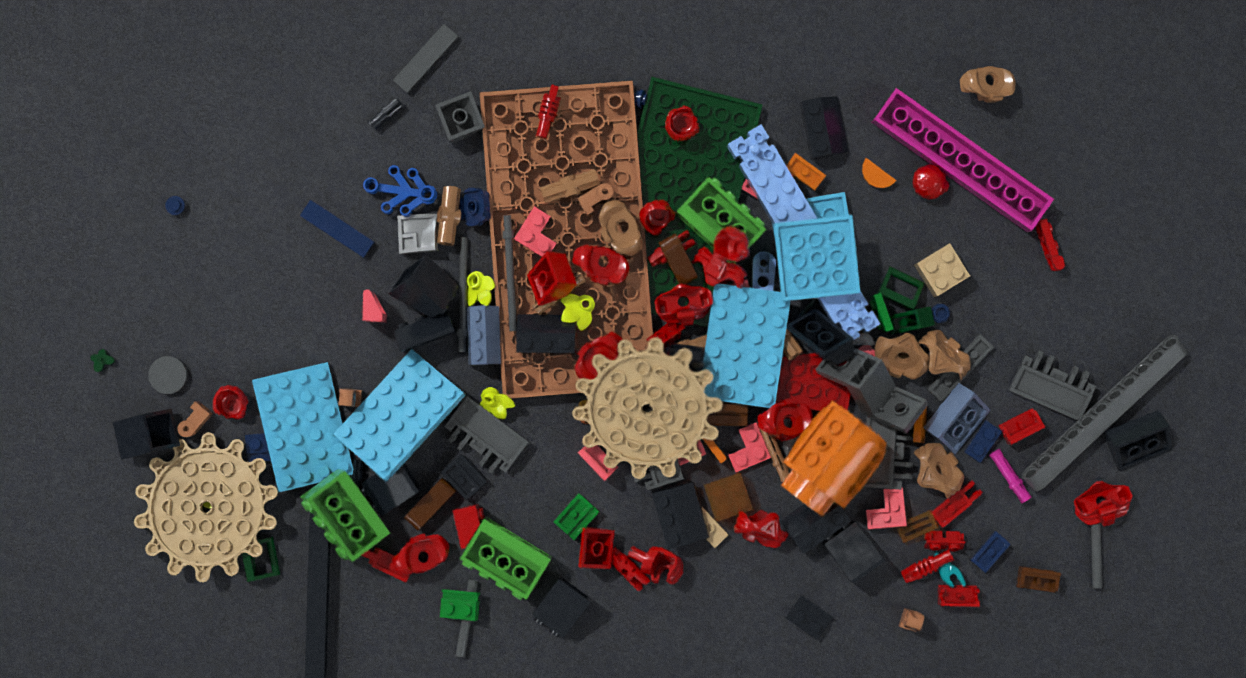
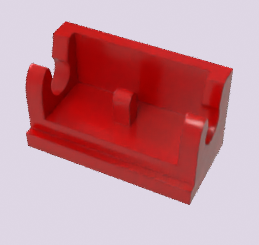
[998,408,1045,445]
[938,585,980,607]

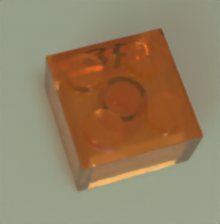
[703,472,753,522]

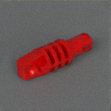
[535,85,561,139]
[901,549,954,583]

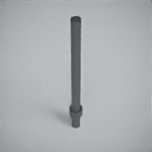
[502,215,517,331]
[457,237,468,352]

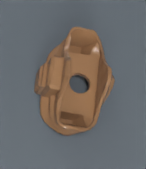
[960,66,1016,103]
[599,200,643,256]
[918,330,971,381]
[875,333,930,379]
[914,443,964,499]

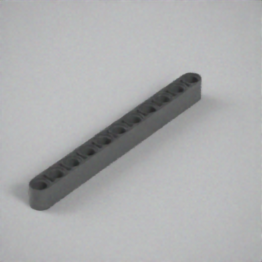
[1022,335,1187,491]

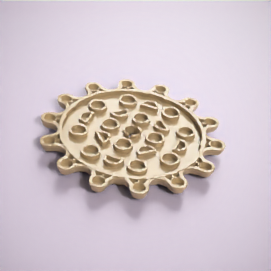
[572,338,723,479]
[134,432,278,582]

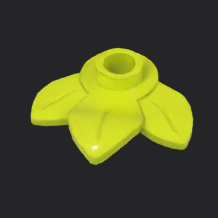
[467,271,495,306]
[561,294,595,331]
[480,387,515,419]

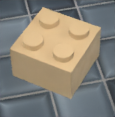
[914,243,970,297]

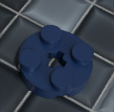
[459,188,491,226]

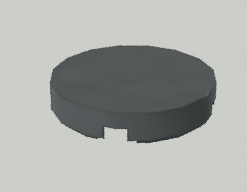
[148,356,188,394]

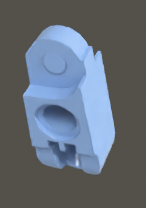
[751,251,776,291]

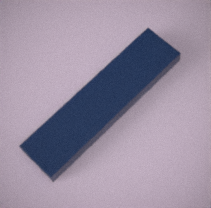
[300,200,375,258]

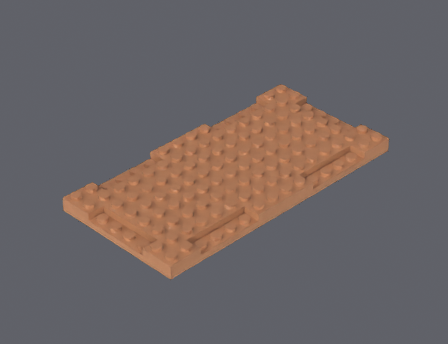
[480,81,653,398]

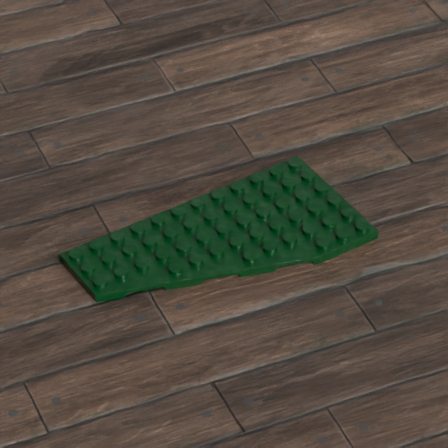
[637,77,763,327]

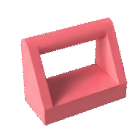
[363,290,387,322]
[578,445,618,481]

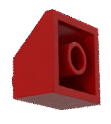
[527,251,577,306]
[453,504,485,549]
[578,527,615,569]

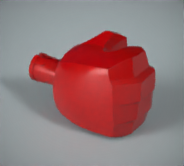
[628,546,684,585]

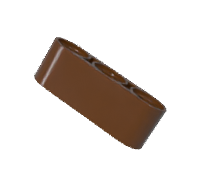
[658,234,698,284]
[404,478,456,531]

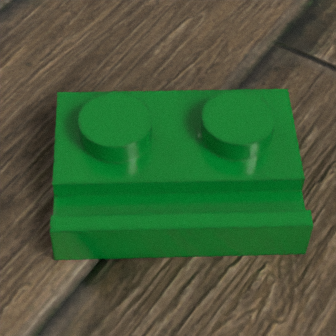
[869,293,893,333]
[553,493,600,540]
[440,589,480,621]

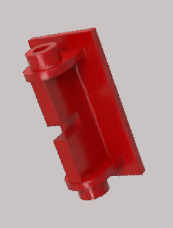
[647,323,685,350]
[924,531,965,552]

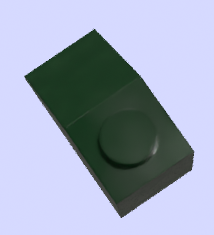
[889,306,935,335]

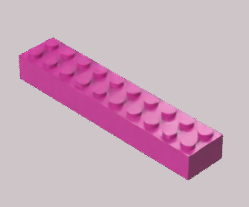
[871,88,1054,233]

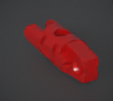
[647,230,696,267]
[611,547,650,591]

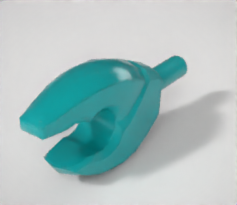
[934,552,966,588]

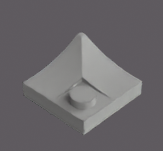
[397,214,439,255]

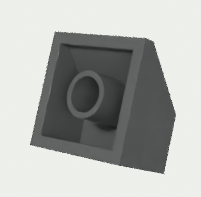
[435,91,485,144]

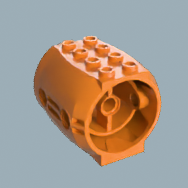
[781,401,887,517]

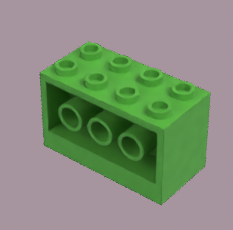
[676,177,766,264]
[301,469,390,562]
[460,517,552,600]

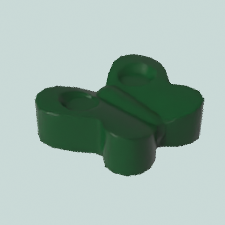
[90,349,115,372]

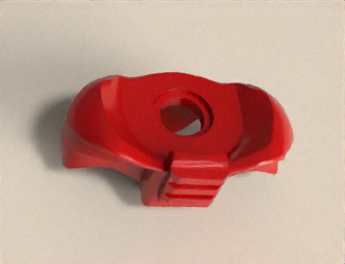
[572,245,630,285]
[691,247,747,289]
[655,283,713,326]
[575,331,623,380]
[757,398,814,441]
[1074,481,1133,527]
[734,510,789,548]
[392,534,449,575]

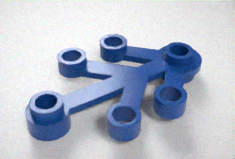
[363,165,437,217]

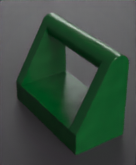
[877,266,924,310]
[242,537,280,582]

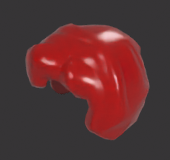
[665,105,699,141]
[913,164,949,200]
[639,199,675,235]
[713,226,749,262]
[213,385,249,420]

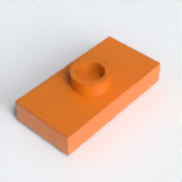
[786,153,826,191]

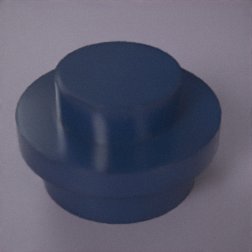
[634,89,647,109]
[165,196,185,215]
[931,304,950,323]

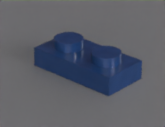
[964,420,1002,463]
[970,531,1010,573]

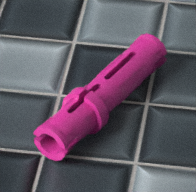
[989,448,1032,503]

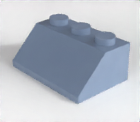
[467,306,501,365]
[923,383,991,454]

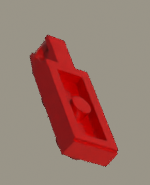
[362,547,411,583]

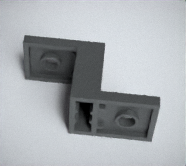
[815,348,928,433]

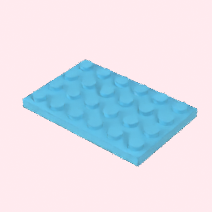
[703,283,791,408]
[334,349,466,482]
[252,362,353,492]

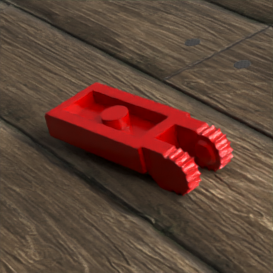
[1035,218,1065,271]
[930,480,983,528]

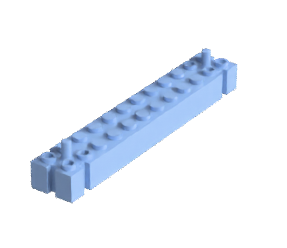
[727,124,880,339]

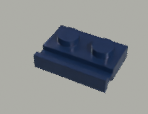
[245,433,271,462]

